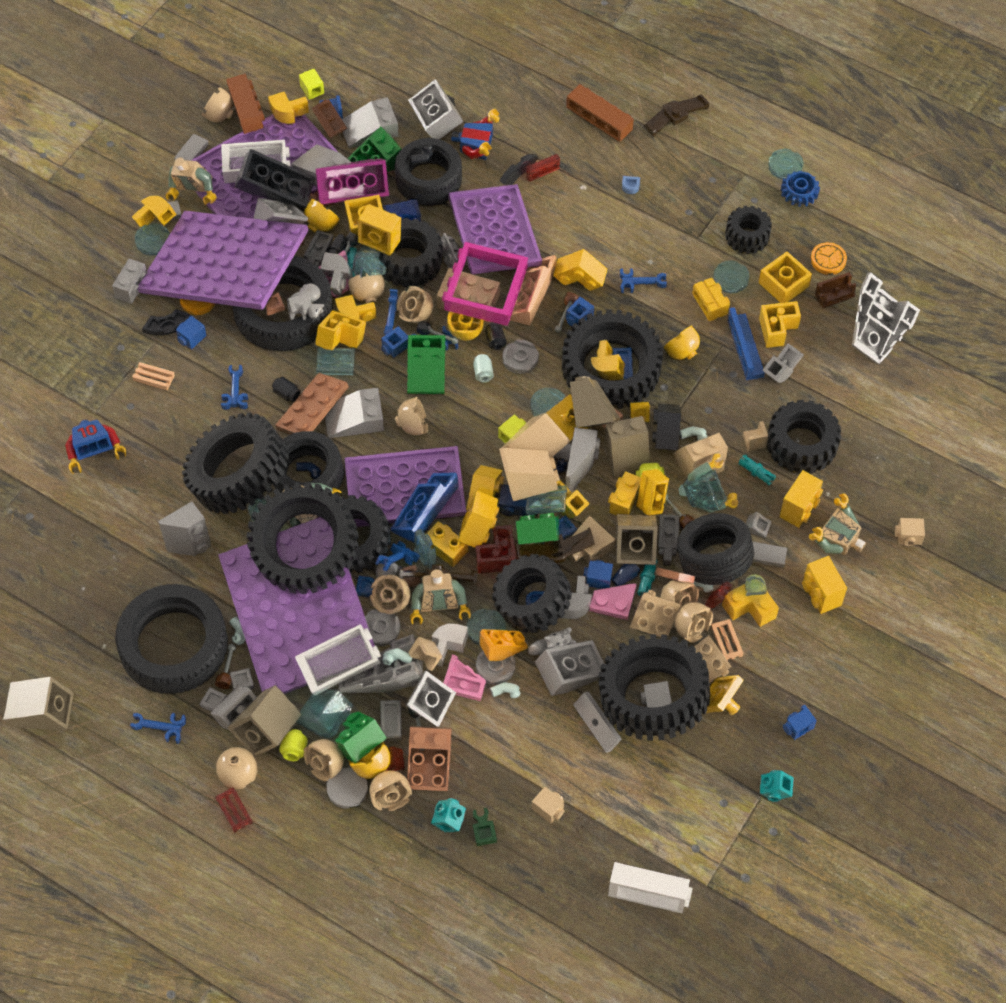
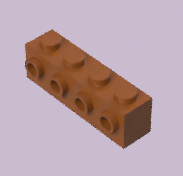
[226,73,265,134]
[566,84,634,142]

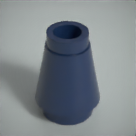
[611,564,640,586]

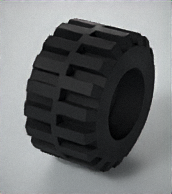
[725,205,772,254]

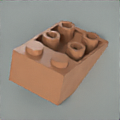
[407,726,452,791]

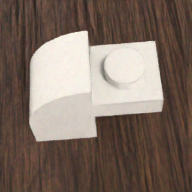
[432,624,468,666]

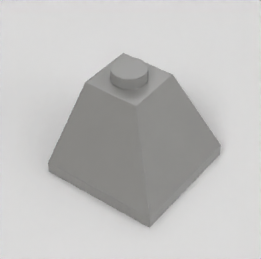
[406,671,456,727]

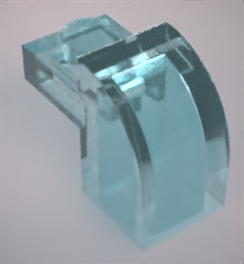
[352,250,386,278]

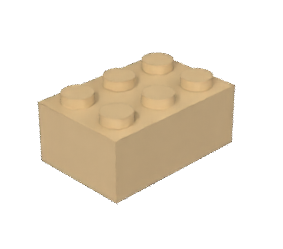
[436,268,500,323]

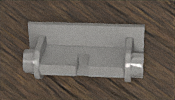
[441,233,459,269]

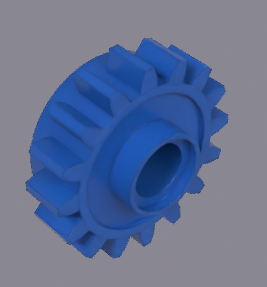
[780,171,820,207]

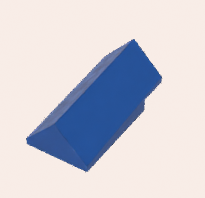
[391,472,459,544]

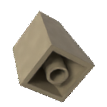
[570,376,621,427]
[604,416,650,479]
[616,514,658,565]
[3,677,74,730]
[227,685,302,757]

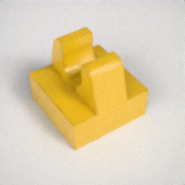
[630,402,650,422]

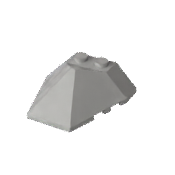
[852,272,920,364]
[339,634,423,693]

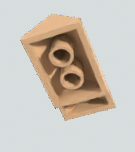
[510,255,557,326]

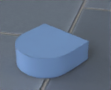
[622,176,640,194]

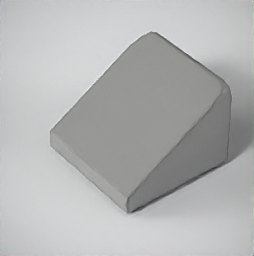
[746,512,771,538]

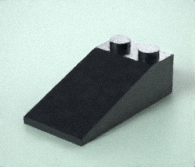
[234,149,315,208]

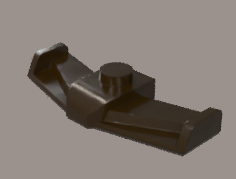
[644,94,709,138]
[514,527,595,563]
[396,564,477,583]

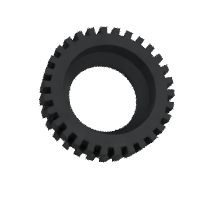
[562,309,663,409]
[182,413,289,514]
[247,482,359,594]
[598,634,710,741]

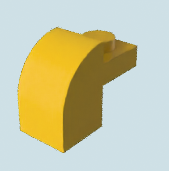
[268,92,309,124]
[132,196,177,230]
[335,295,376,321]
[591,340,625,381]
[545,480,589,518]

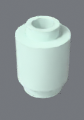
[473,354,494,383]

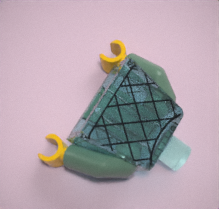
[679,453,738,513]

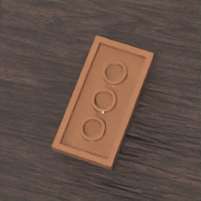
[275,373,349,435]

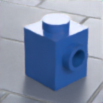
[176,316,207,350]
[583,560,613,589]

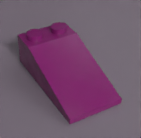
[315,158,389,204]

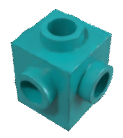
[760,770,794,802]
[431,798,466,833]

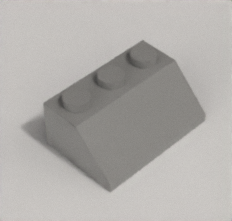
[158,502,211,556]

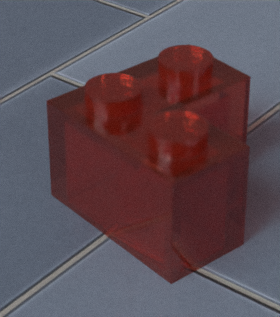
[475,525,517,574]

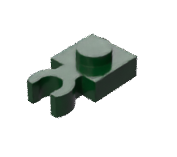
[472,808,497,846]

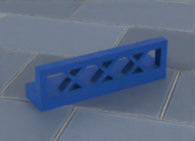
[727,307,765,380]

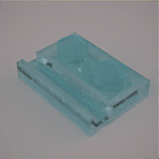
[316,348,355,375]
[526,485,567,515]
[414,529,436,567]

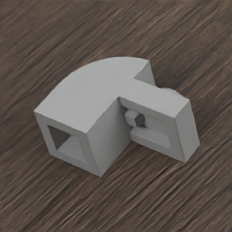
[320,252,353,295]
[763,343,804,383]
[563,576,592,619]

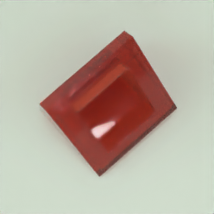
[385,746,405,771]

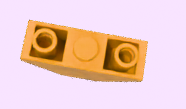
[480,629,528,661]

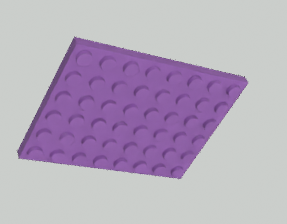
[191,114,338,219]
[137,211,309,310]
[218,517,379,694]

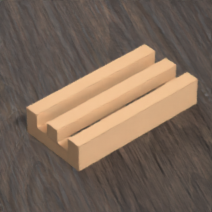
[132,362,175,391]
[710,619,743,661]

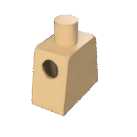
[569,516,616,563]

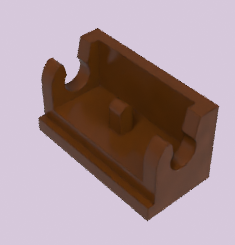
[311,99,348,139]
[815,272,856,308]

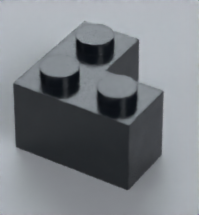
[652,403,681,450]

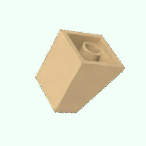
[502,413,570,458]
[673,433,728,484]
[499,448,560,501]

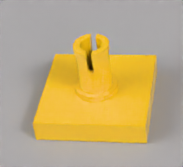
[546,394,589,444]
[706,675,743,715]

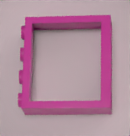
[442,242,528,326]

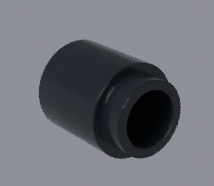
[326,234,347,254]
[485,322,507,350]
[272,377,301,402]

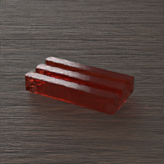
[526,154,560,182]
[705,581,732,611]
[215,787,253,833]

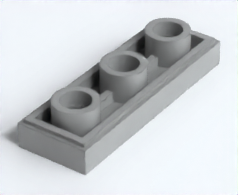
[573,692,622,753]

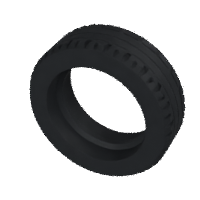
[232,256,333,351]
[115,584,228,694]

